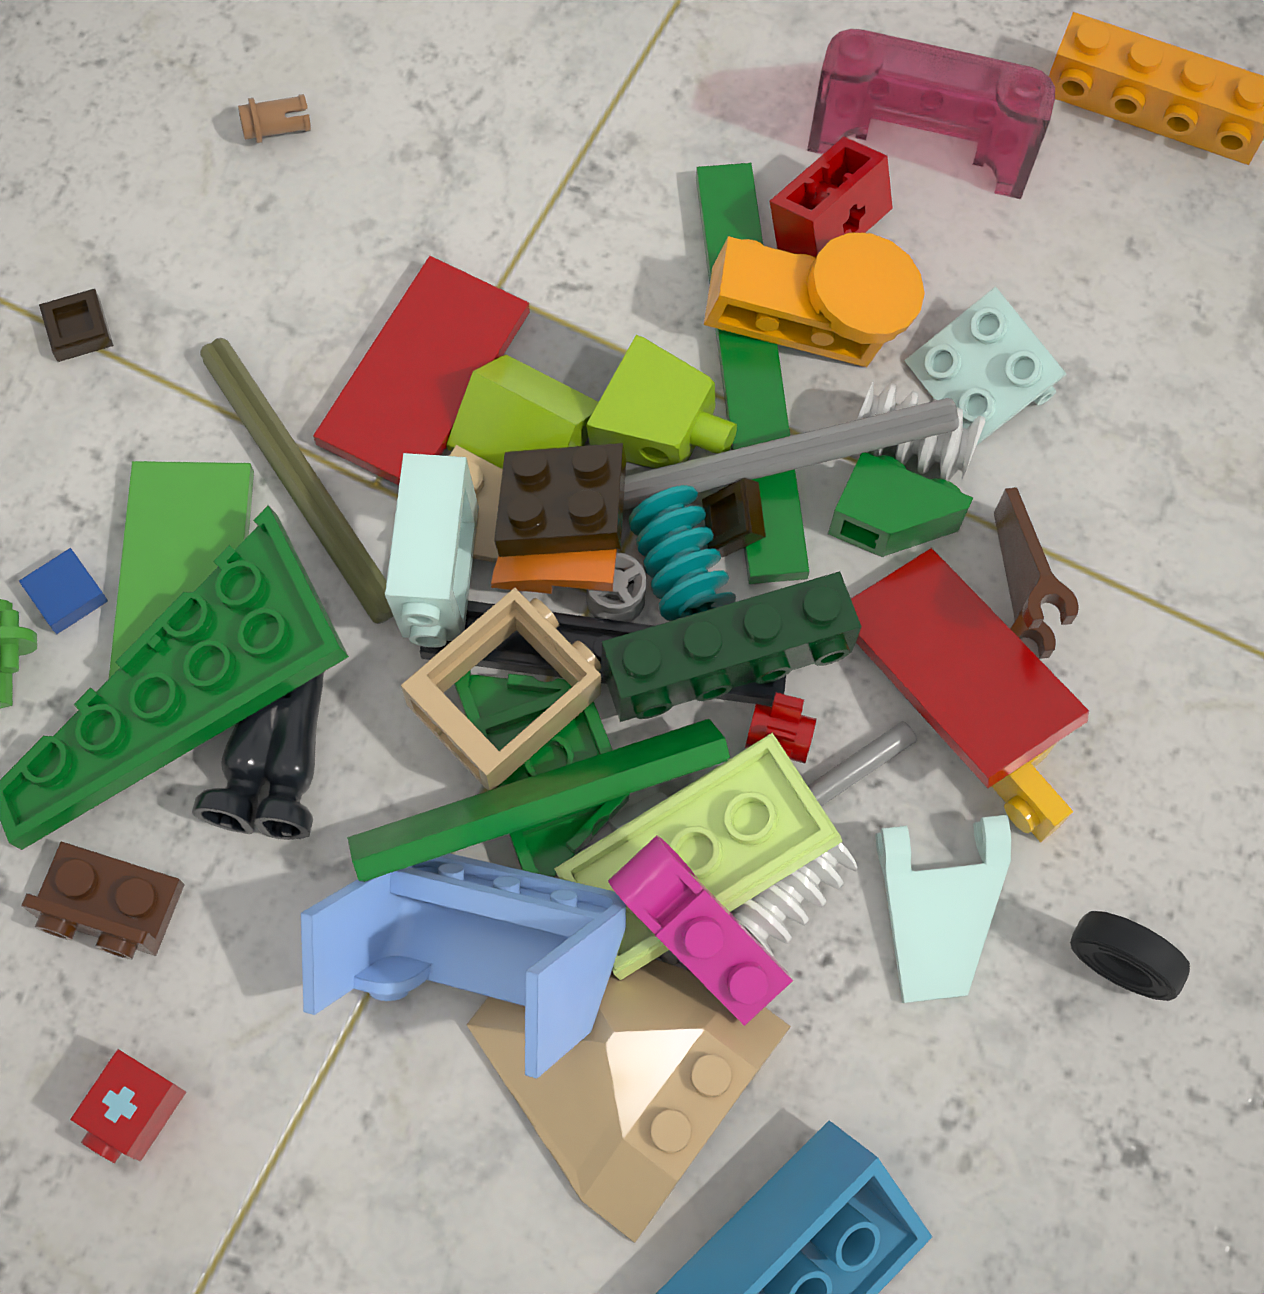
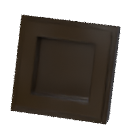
[39,288,114,362]
[702,478,766,557]

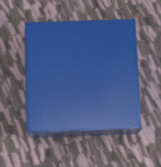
[19,548,108,635]

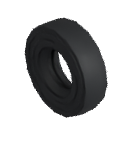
[1070,911,1190,1001]

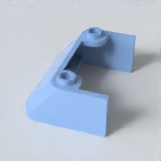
[301,853,626,1079]

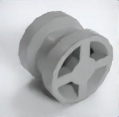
[586,553,646,622]

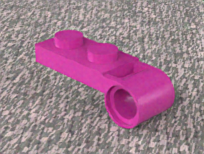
[608,835,793,1026]

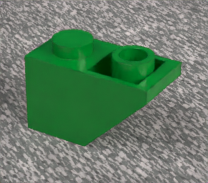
[828,452,973,557]

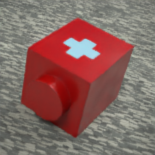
[70,1049,186,1163]

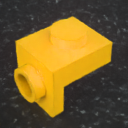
[991,743,1074,843]

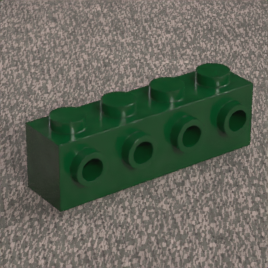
[601,571,862,722]

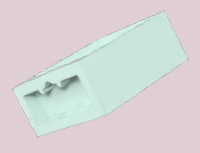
[385,453,479,647]

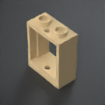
[401,588,602,791]

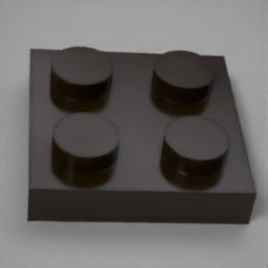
[494,443,626,557]

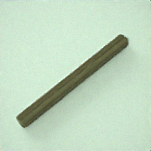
[200,338,394,624]

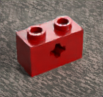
[769,136,893,258]

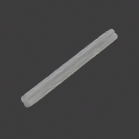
[623,398,959,511]

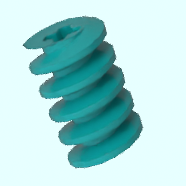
[629,485,736,621]

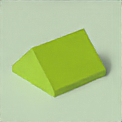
[446,354,598,469]

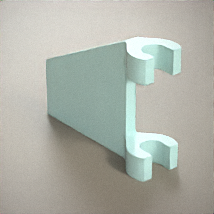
[875,815,1011,1003]

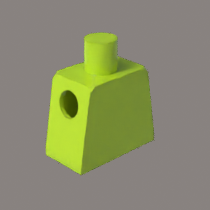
[586,334,737,469]

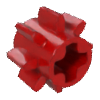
[745,692,817,764]

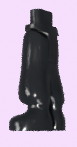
[192,671,325,840]

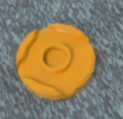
[807,233,925,344]

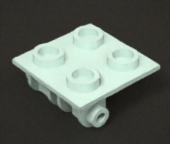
[904,287,1067,446]

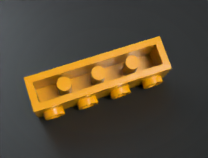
[1042,12,1264,165]

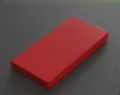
[313,256,530,486]
[851,548,1089,789]

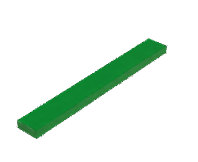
[696,163,810,584]

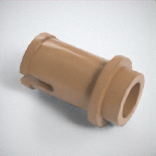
[238,94,311,143]

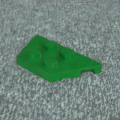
[454,670,630,878]

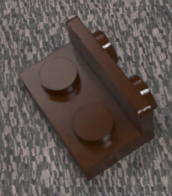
[21,841,185,960]

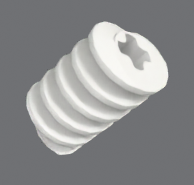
[857,381,985,481]
[730,843,858,957]

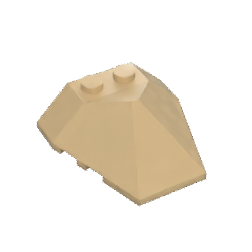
[467,959,791,1243]

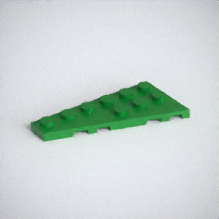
[0,505,349,850]

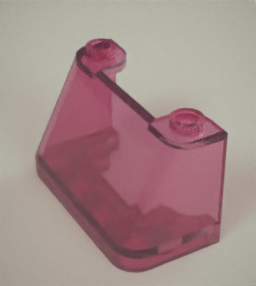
[807,29,1055,199]

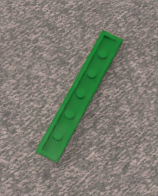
[347,718,730,882]

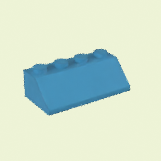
[656,1120,932,1294]

